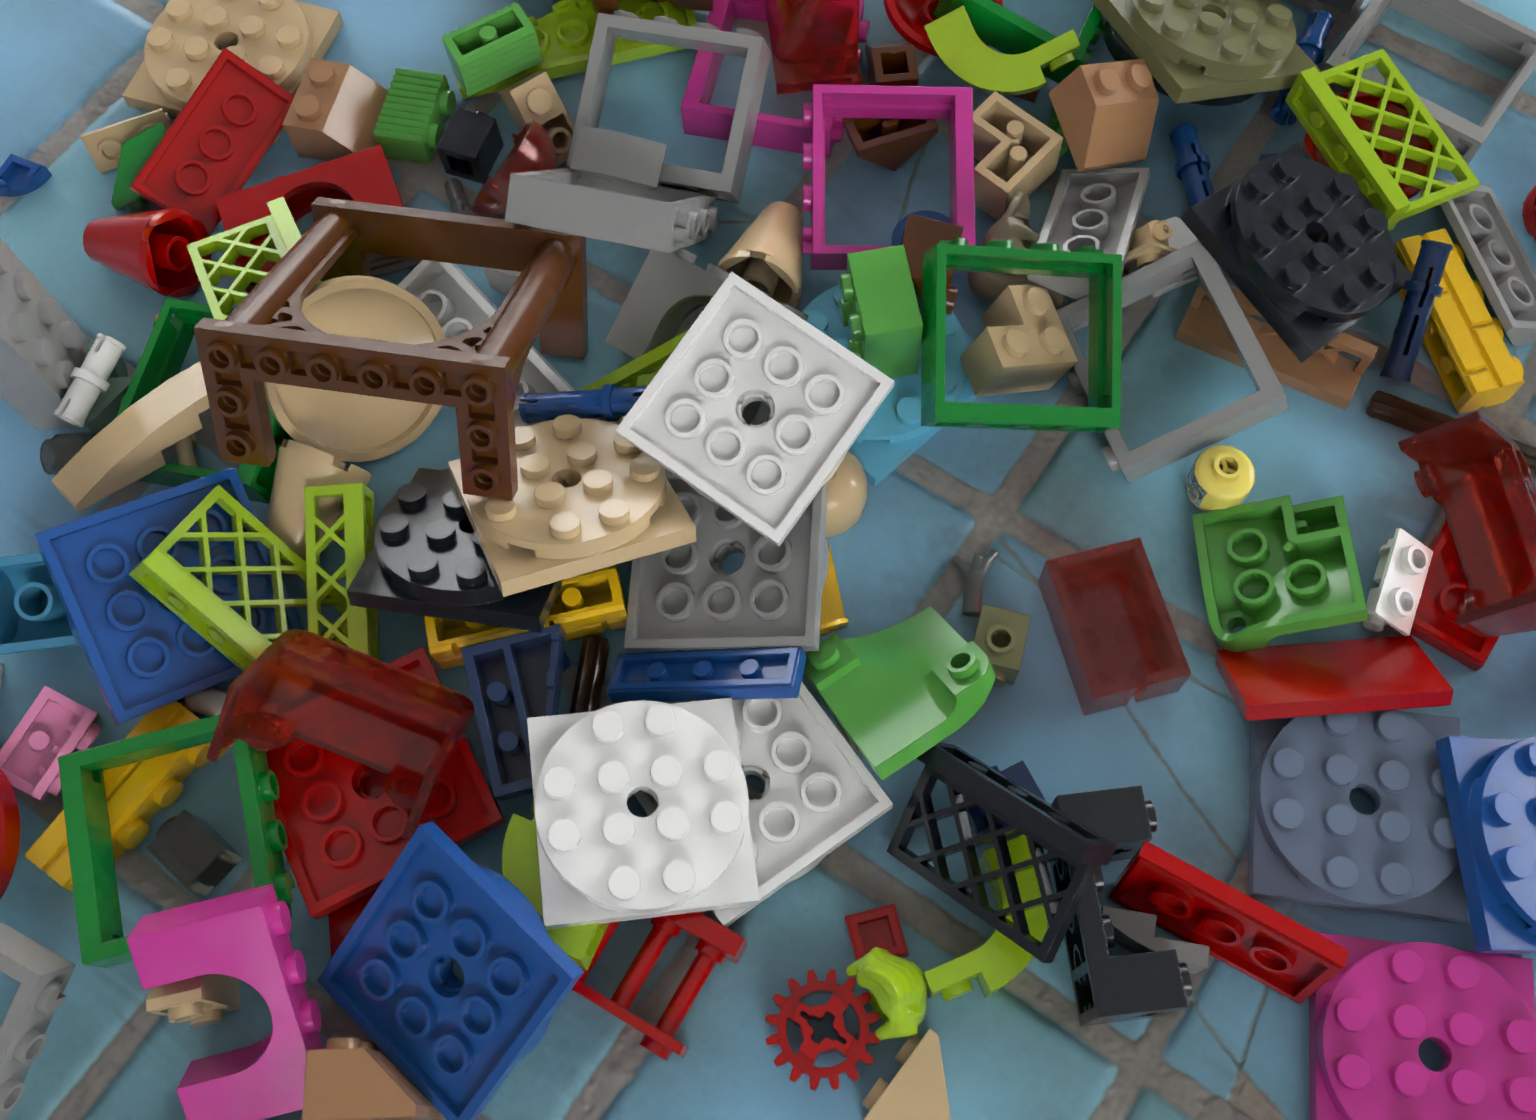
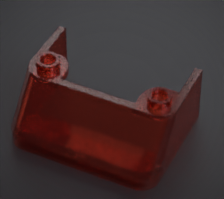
[1398,410,1536,638]
[206,629,474,840]

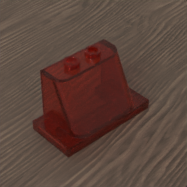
[764,0,861,95]

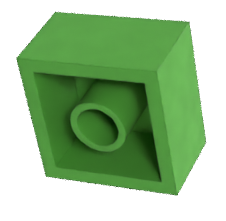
[839,245,923,378]

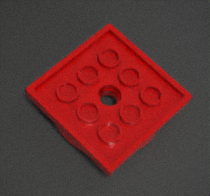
[264,647,506,920]

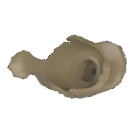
[968,191,1068,310]

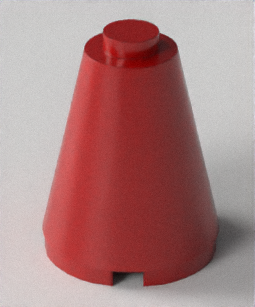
[83,208,211,298]

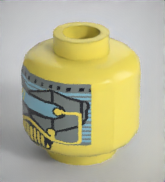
[1186,445,1255,512]

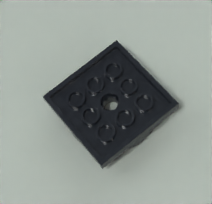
[1180,142,1412,363]
[347,468,563,632]

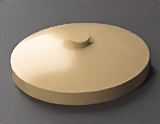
[264,275,446,462]

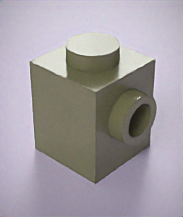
[973,604,1031,687]

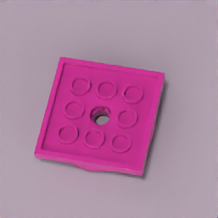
[1309,932,1536,1120]

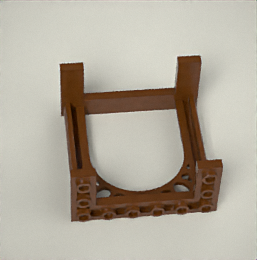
[194,197,588,500]

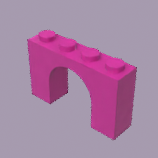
[126,884,326,1120]

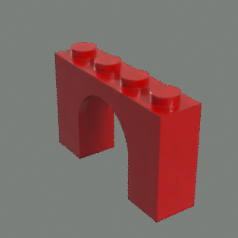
[215,144,405,294]

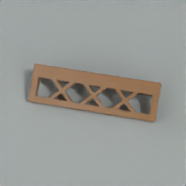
[1174,281,1379,410]

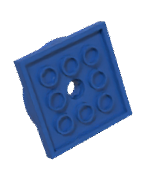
[33,467,308,725]
[1435,736,1536,954]
[317,821,584,1120]

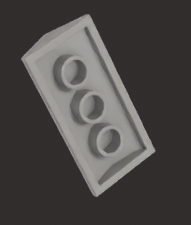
[1027,168,1150,299]
[1434,178,1536,347]

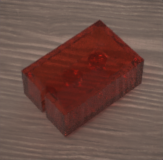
[1038,537,1191,716]

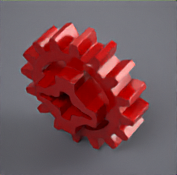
[765,969,881,1091]

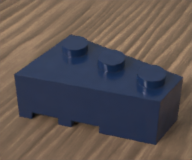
[461,624,566,801]

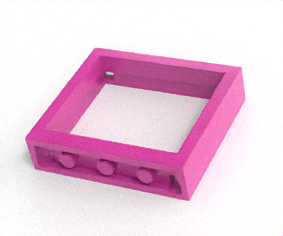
[681,0,870,158]
[802,84,975,272]

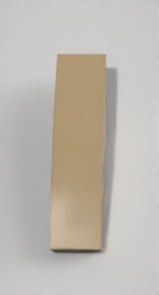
[51,361,210,512]

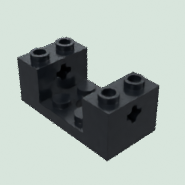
[1048,785,1192,1027]

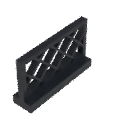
[886,743,1117,963]

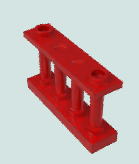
[572,912,747,1061]

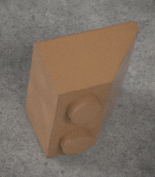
[282,58,388,162]
[1048,59,1159,172]
[302,1038,442,1120]

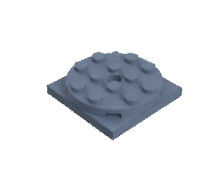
[1247,710,1467,924]

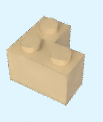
[973,91,1063,221]
[960,284,1078,397]

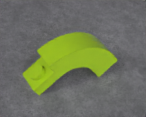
[924,5,1080,95]
[502,802,609,971]
[923,834,1048,1002]

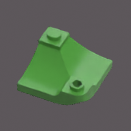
[1192,495,1369,652]
[803,606,996,781]

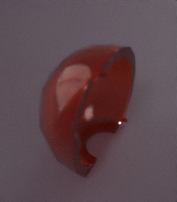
[470,118,558,219]

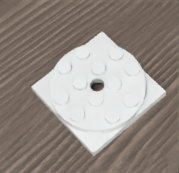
[615,271,895,546]
[633,682,893,927]
[527,698,760,930]

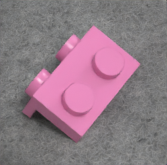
[0,685,103,801]

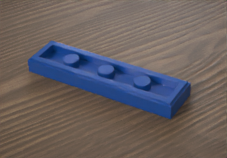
[606,647,807,703]

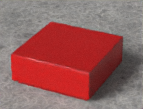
[844,903,909,961]

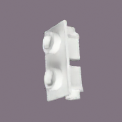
[1363,528,1433,636]

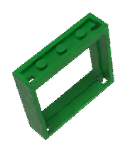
[933,0,1106,84]
[921,237,1122,433]
[116,298,294,504]
[58,708,295,968]

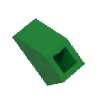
[111,122,167,214]

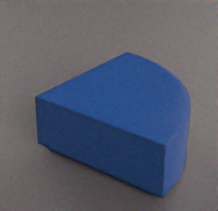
[0,154,52,197]

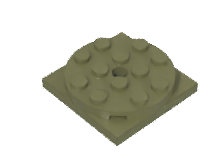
[1091,0,1321,104]

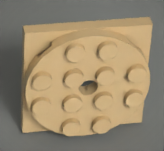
[122,0,344,145]
[448,414,697,597]

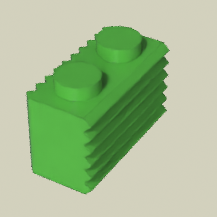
[442,2,543,96]
[373,68,456,165]

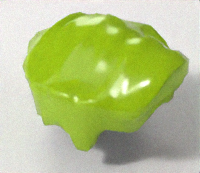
[846,947,928,1040]

